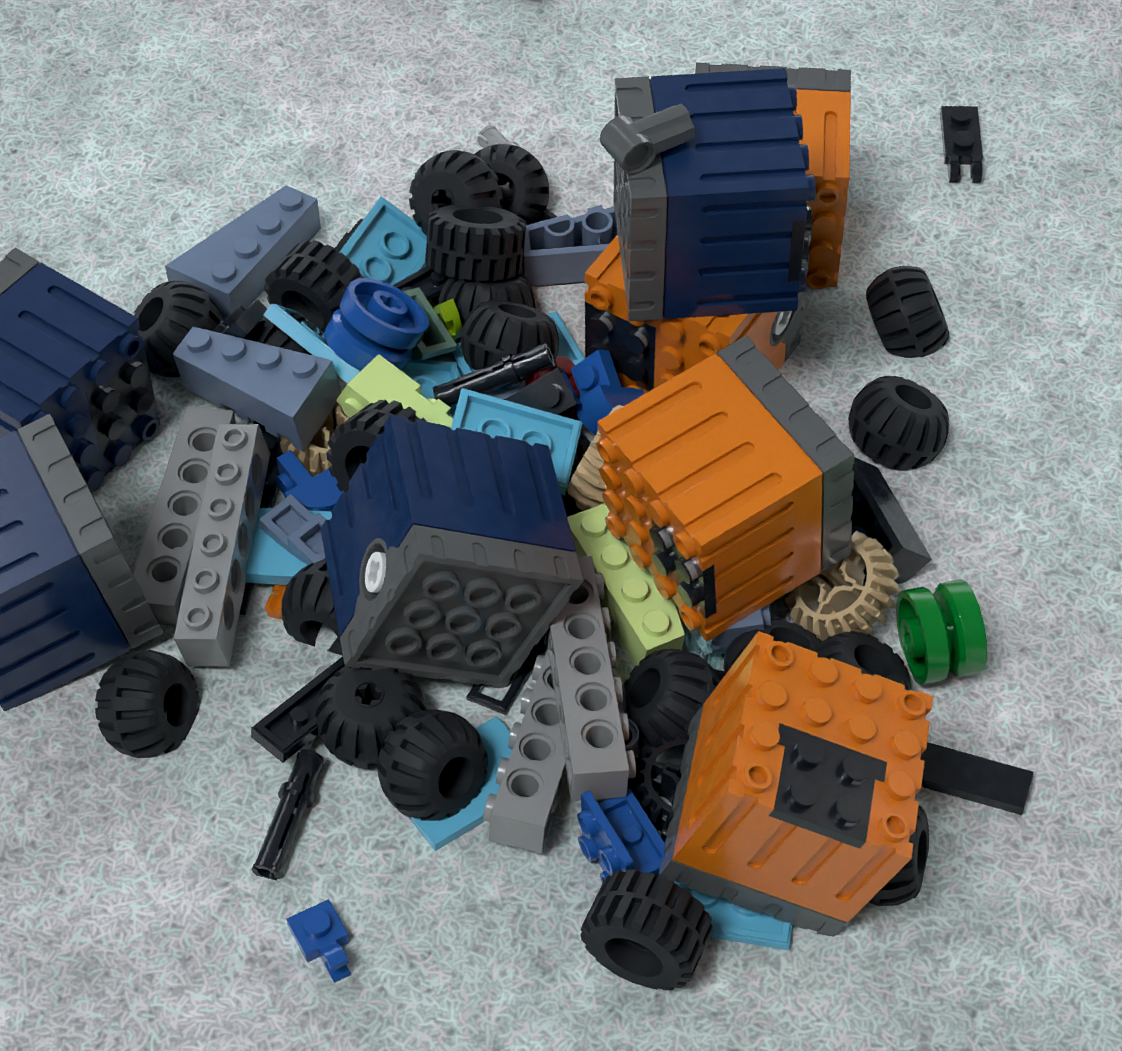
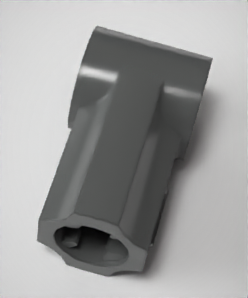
[599,103,695,174]

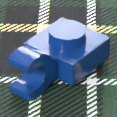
[286,899,351,983]

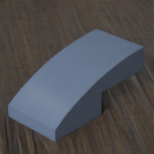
[259,494,326,565]

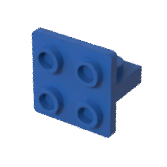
[577,789,665,884]

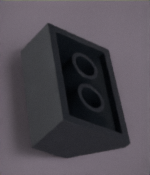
[851,457,932,586]

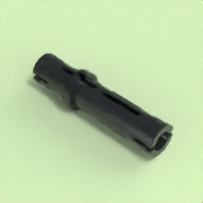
[433,342,555,407]
[252,749,325,881]

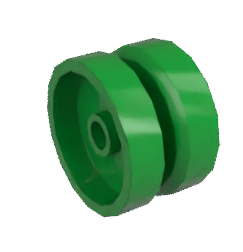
[896,579,987,686]

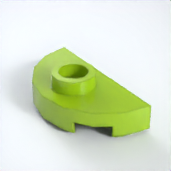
[433,298,462,341]

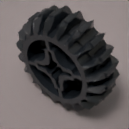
[627,734,689,842]

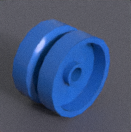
[324,278,429,372]

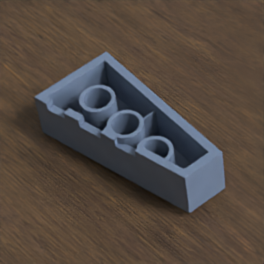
[165,185,321,320]
[522,205,617,286]
[173,327,341,452]

